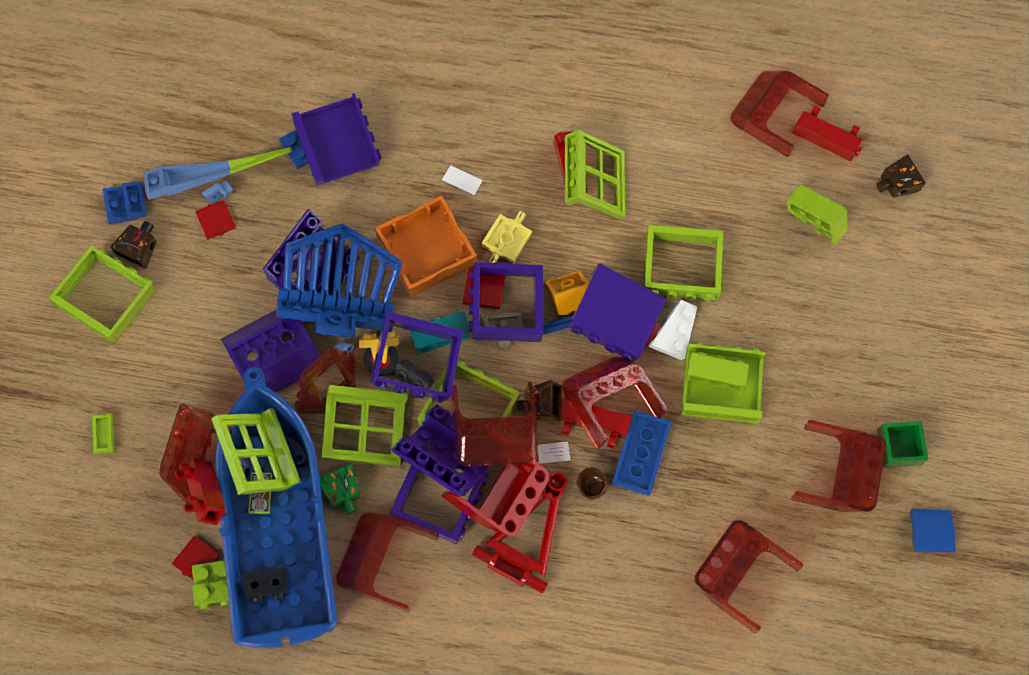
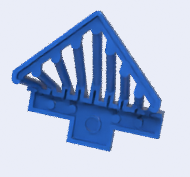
[276,224,402,338]

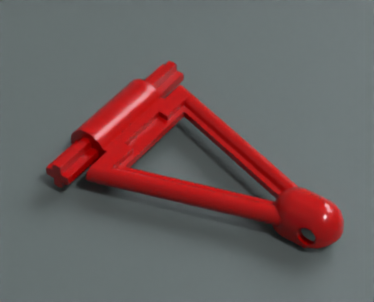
[472,472,567,594]

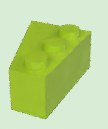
[787,184,848,246]

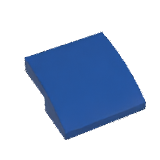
[102,182,147,225]
[910,509,956,553]

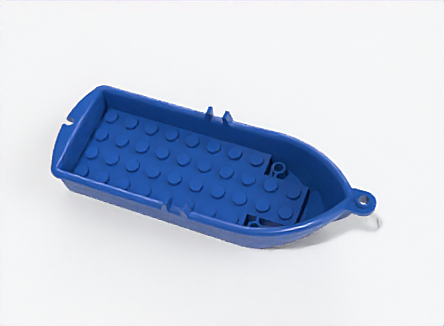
[215,367,337,648]

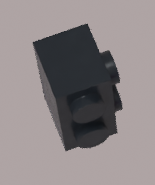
[244,567,291,603]

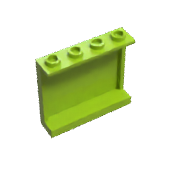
[681,342,766,424]

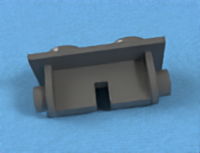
[394,360,435,388]

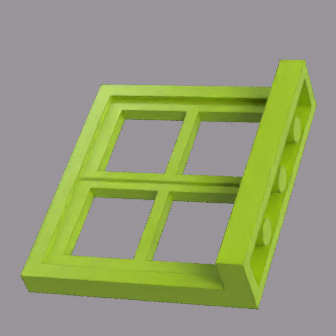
[565,129,625,219]
[321,385,408,466]
[211,409,301,495]

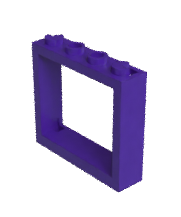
[469,262,543,342]
[370,312,463,403]
[390,447,490,544]

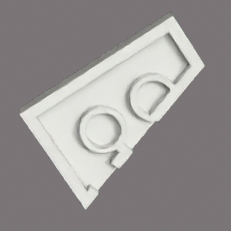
[648,300,697,360]

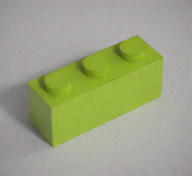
[685,352,749,392]

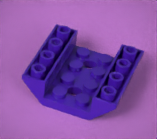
[263,209,361,295]
[221,310,325,393]
[391,404,501,496]

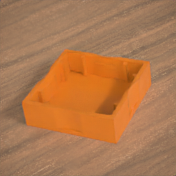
[375,195,477,297]

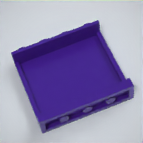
[291,93,382,186]
[567,263,666,362]

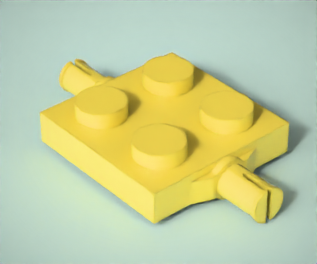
[481,211,532,264]

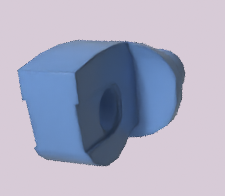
[202,180,233,203]

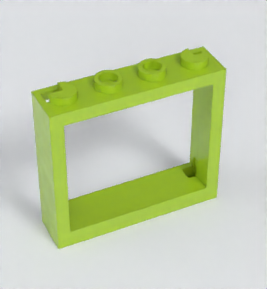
[643,225,723,302]
[48,245,156,344]
[417,361,520,434]

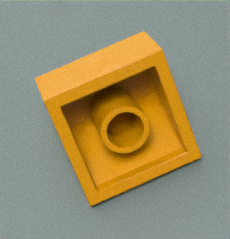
[545,270,589,315]

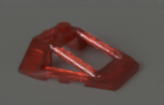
[294,347,356,414]

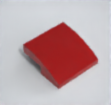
[462,267,506,310]

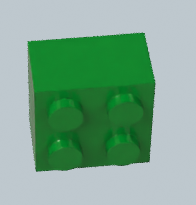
[877,421,929,468]

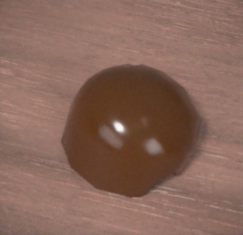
[576,467,608,500]

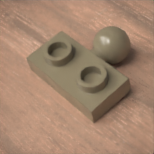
[483,312,523,350]

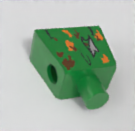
[319,464,360,515]

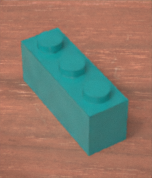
[410,311,472,355]

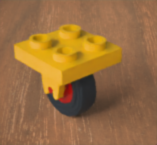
[359,332,400,376]

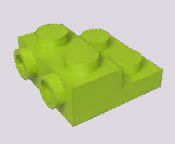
[192,561,229,610]

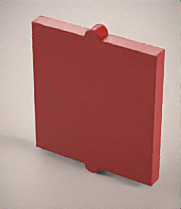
[195,200,236,240]
[171,535,220,580]

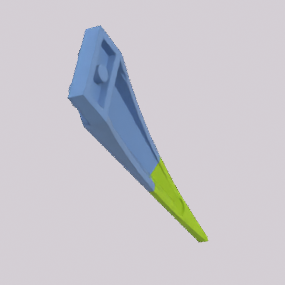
[144,147,292,200]

